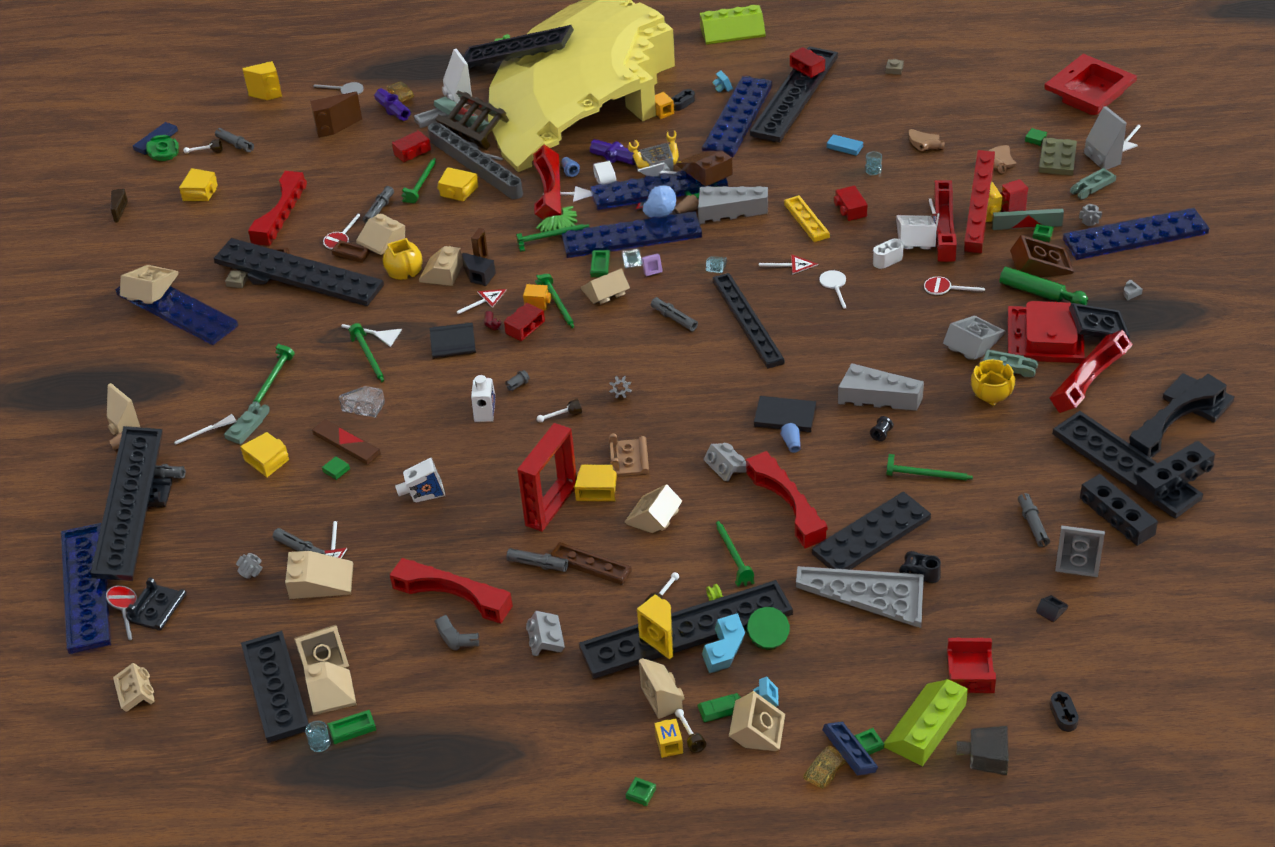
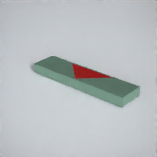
[434,96,489,133]
[992,209,1064,230]

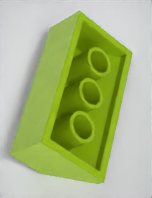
[700,5,766,45]
[884,679,968,766]

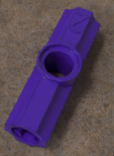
[374,88,411,121]
[590,139,636,165]

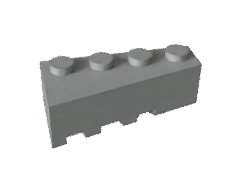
[698,186,768,224]
[838,363,924,411]

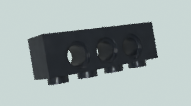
[1136,441,1215,502]
[1080,474,1158,546]

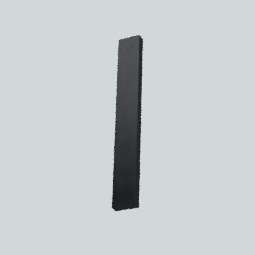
[713,273,785,369]

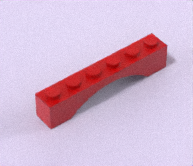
[533,144,561,220]
[964,150,995,253]
[248,171,307,246]
[934,180,957,262]
[1049,330,1133,413]
[746,451,828,549]
[390,558,513,624]

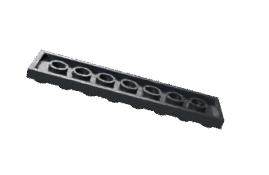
[463,25,574,69]
[1052,411,1203,519]

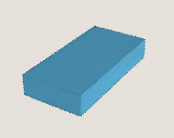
[827,134,863,155]

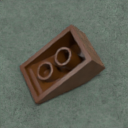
[310,91,362,138]
[676,151,733,186]
[1010,235,1074,277]

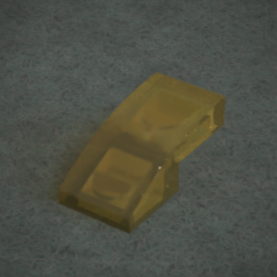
[387,81,414,102]
[803,745,846,789]

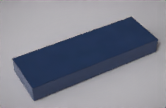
[133,122,178,155]
[822,721,878,776]

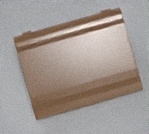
[609,433,649,476]

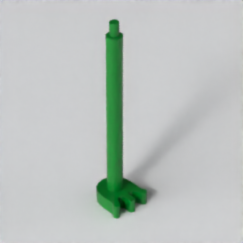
[401,158,436,203]
[516,224,589,252]
[535,274,574,328]
[348,323,384,382]
[253,344,295,403]
[886,454,973,480]
[716,521,755,587]

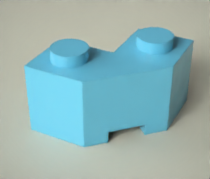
[702,613,745,674]

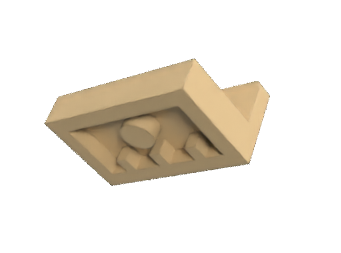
[113,663,155,712]

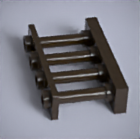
[435,90,509,150]

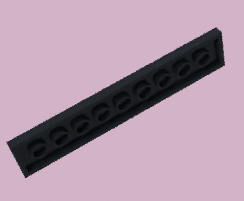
[750,46,838,143]
[214,238,384,307]
[91,426,163,581]
[579,580,793,679]

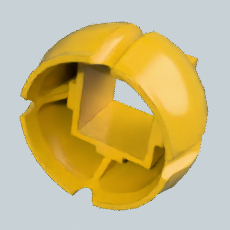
[383,238,423,280]
[971,359,1015,406]

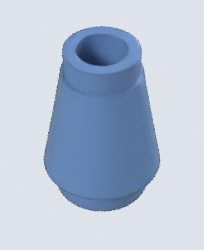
[561,157,580,177]
[780,423,801,453]

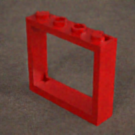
[517,423,577,532]

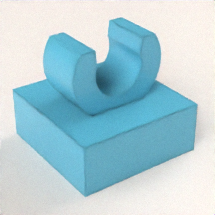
[712,70,733,92]
[753,677,779,707]

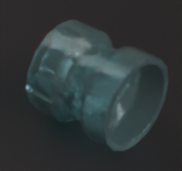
[865,151,882,175]
[305,721,331,752]

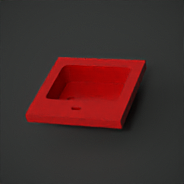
[1044,54,1137,115]
[1008,301,1085,363]

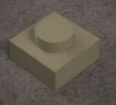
[886,59,904,75]
[225,270,248,288]

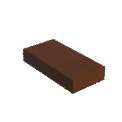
[471,228,488,258]
[331,240,370,263]

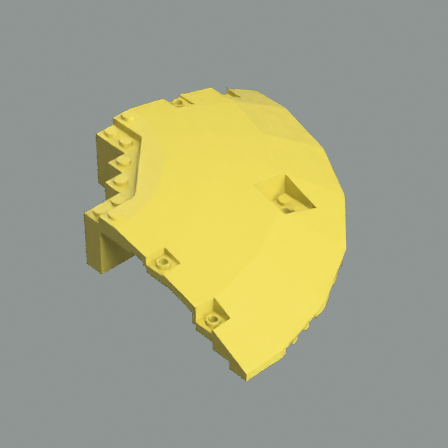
[488,0,675,172]

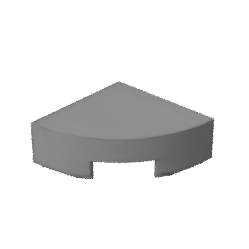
[1123,280,1143,300]

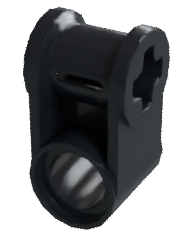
[899,551,941,583]

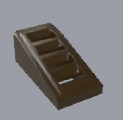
[111,189,128,223]

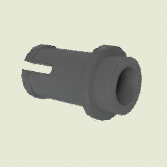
[505,370,530,392]

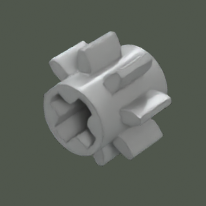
[1079,204,1102,226]
[609,376,632,398]
[236,553,263,579]

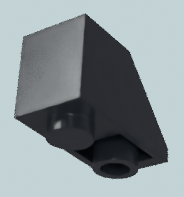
[462,253,496,286]

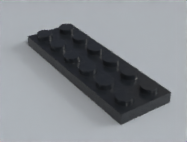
[812,491,931,570]
[241,631,310,743]

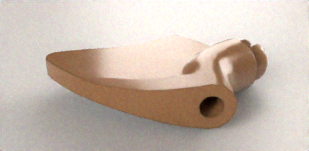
[908,129,945,151]
[989,145,1016,174]

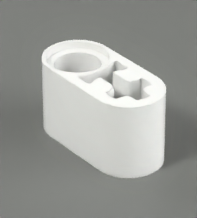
[593,161,617,188]
[873,239,904,269]

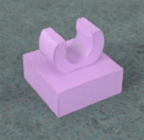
[641,254,663,276]

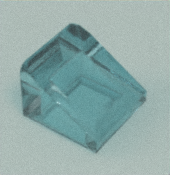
[621,249,642,269]
[706,256,727,273]

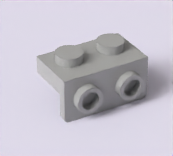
[704,443,746,481]
[526,611,565,656]

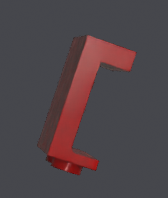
[947,637,996,693]

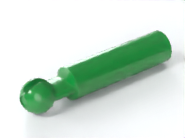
[999,267,1088,305]

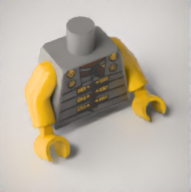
[628,131,679,177]

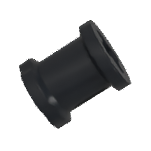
[870,416,894,442]

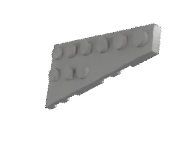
[796,566,924,628]

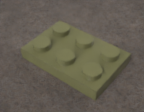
[1039,138,1077,176]

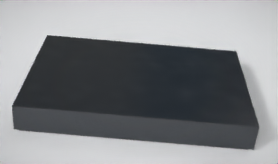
[1069,303,1130,338]
[1162,373,1235,423]
[754,396,816,432]

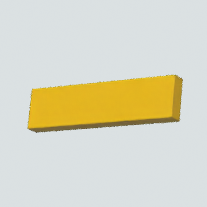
[784,195,830,242]

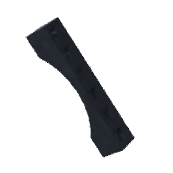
[1129,374,1227,458]

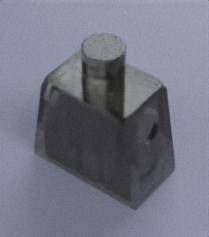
[956,726,1009,775]

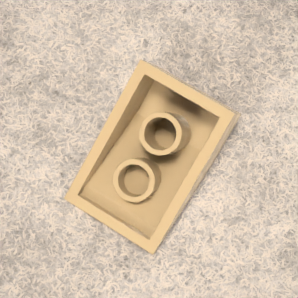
[120,265,178,304]
[285,551,354,599]

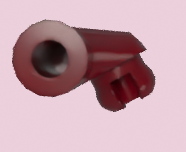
[484,311,502,331]

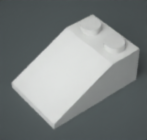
[442,49,472,107]
[896,215,937,249]

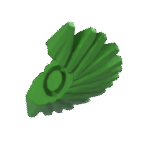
[536,206,577,235]

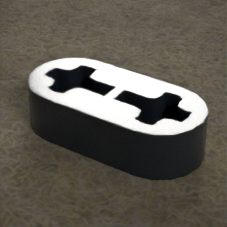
[671,89,695,111]
[1050,691,1079,732]

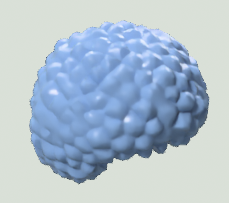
[643,185,676,219]

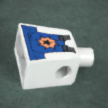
[471,375,495,422]
[395,458,445,502]

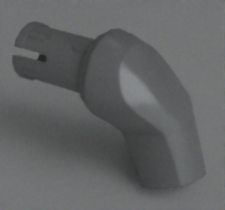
[434,615,479,650]

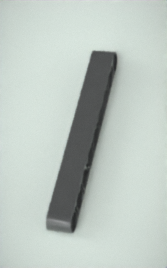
[428,123,523,199]

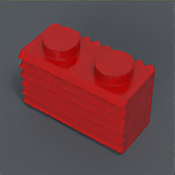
[790,47,825,78]
[392,130,431,163]
[1000,179,1028,212]
[834,185,868,221]
[504,302,545,341]

